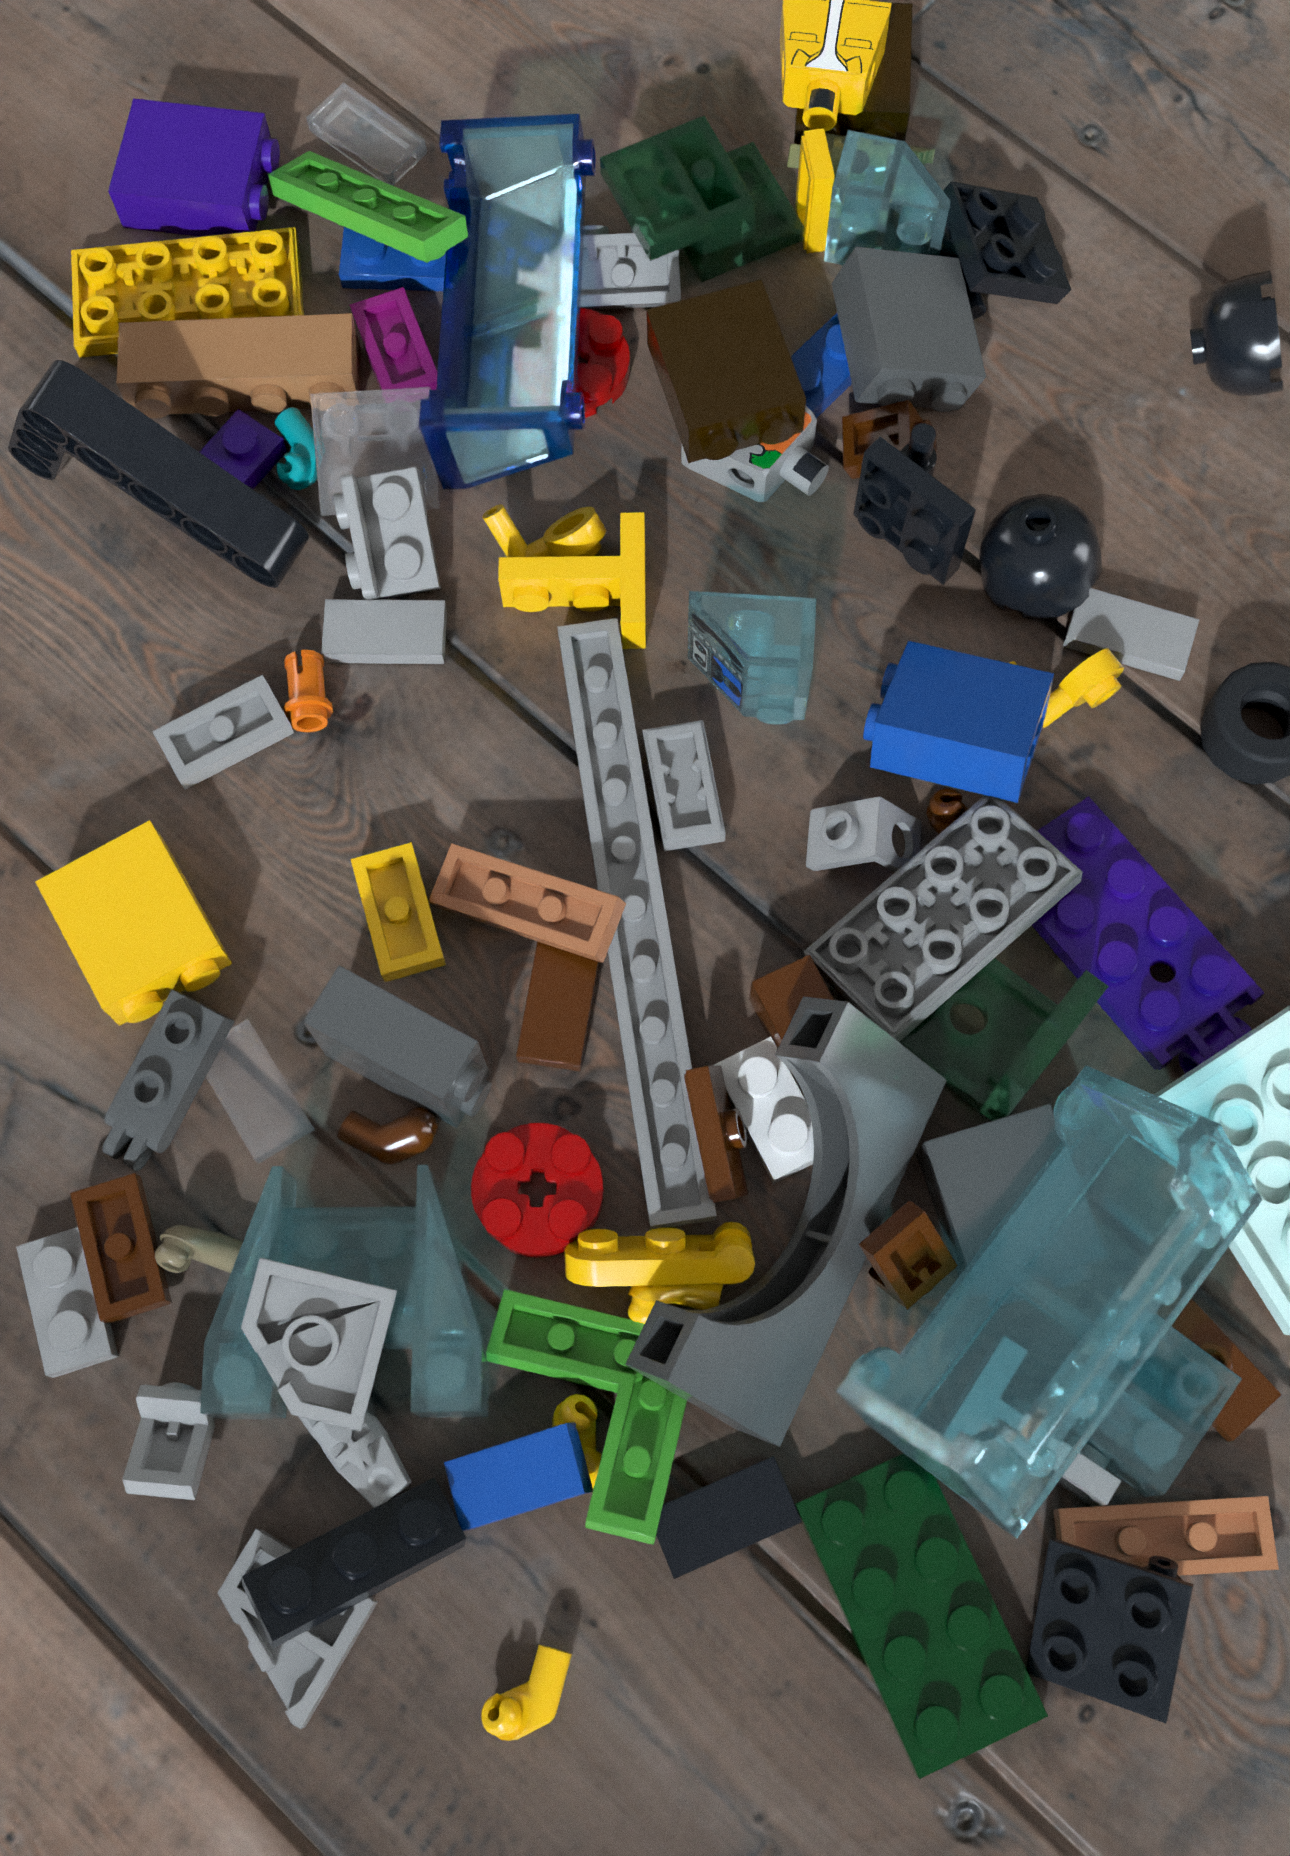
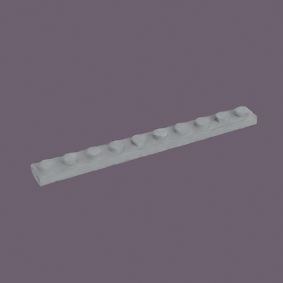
[557,618,717,1230]

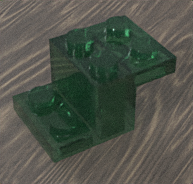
[600,115,804,282]

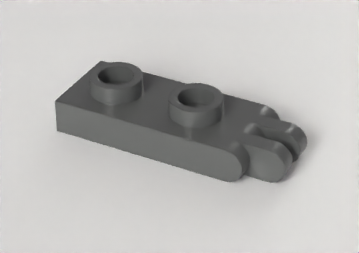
[103,989,235,1171]

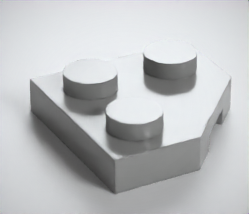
[241,1258,397,1431]

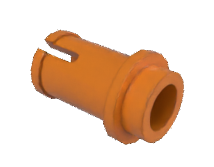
[283,650,333,732]

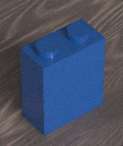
[863,641,1054,803]

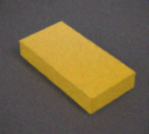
[795,128,835,254]

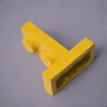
[498,512,646,649]

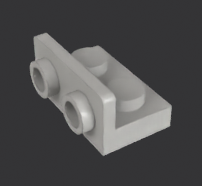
[563,222,681,310]
[334,467,441,600]

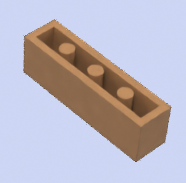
[116,313,361,418]

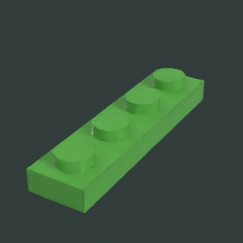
[268,151,468,263]

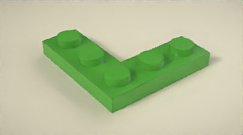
[486,1289,687,1545]

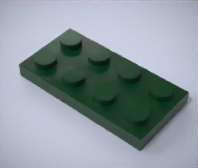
[795,1446,1048,1779]

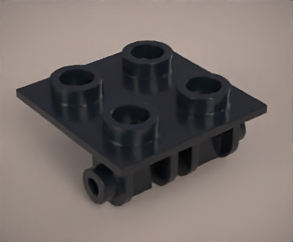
[1026,1537,1194,1724]

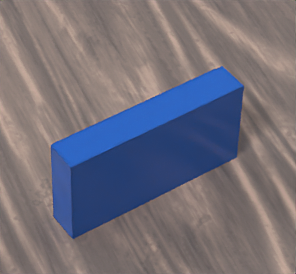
[444,1422,593,1531]

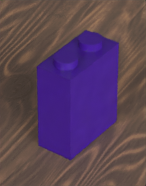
[108,98,280,237]

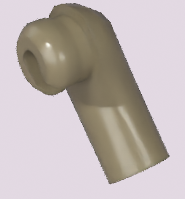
[155,1225,259,1279]

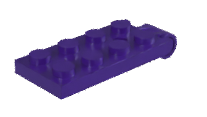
[1032,796,1264,1074]

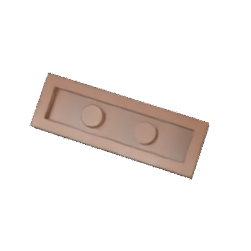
[428,843,626,963]
[1053,1496,1279,1576]

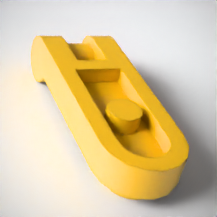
[565,1222,755,1287]

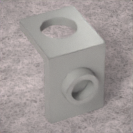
[806,796,922,872]

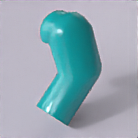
[274,407,326,490]

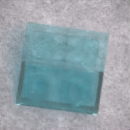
[824,130,951,267]
[1034,1292,1242,1497]

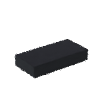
[656,1456,802,1579]

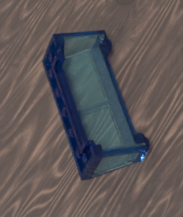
[419,114,596,490]

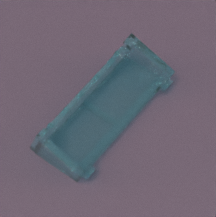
[836,1065,1262,1539]

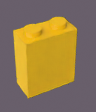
[35,820,232,1026]

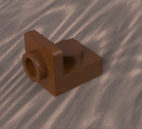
[842,400,937,479]
[859,1200,958,1310]

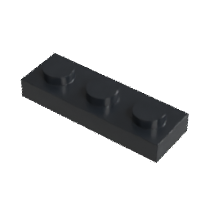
[242,1478,466,1649]

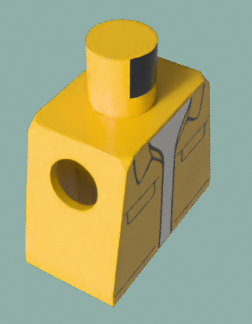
[780,0,892,131]

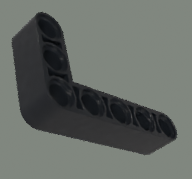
[8,360,309,588]

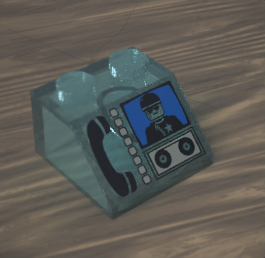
[687,591,816,725]

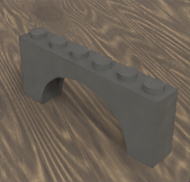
[625,997,947,1447]

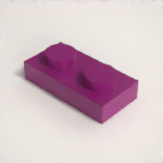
[349,287,443,411]

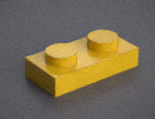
[351,842,446,982]

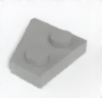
[217,1529,378,1729]

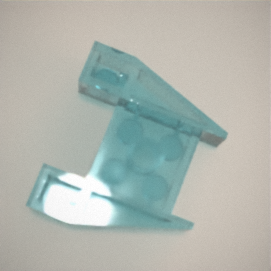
[200,1165,489,1419]

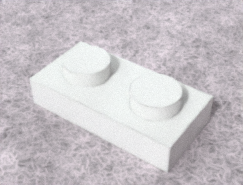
[713,1037,814,1184]

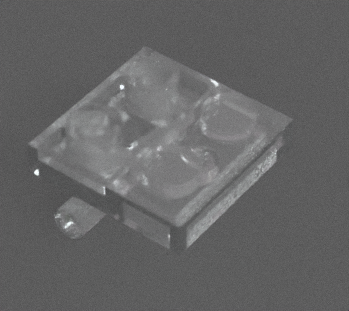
[310,387,441,516]

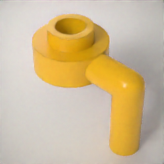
[482,504,606,557]
[1010,648,1124,728]

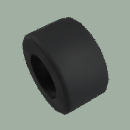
[1200,662,1290,784]

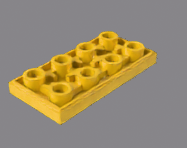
[71,227,304,358]

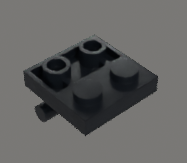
[932,181,1071,320]
[853,423,976,585]

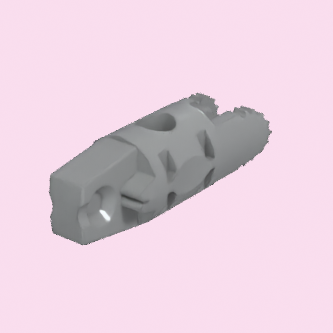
[298,1408,412,1508]

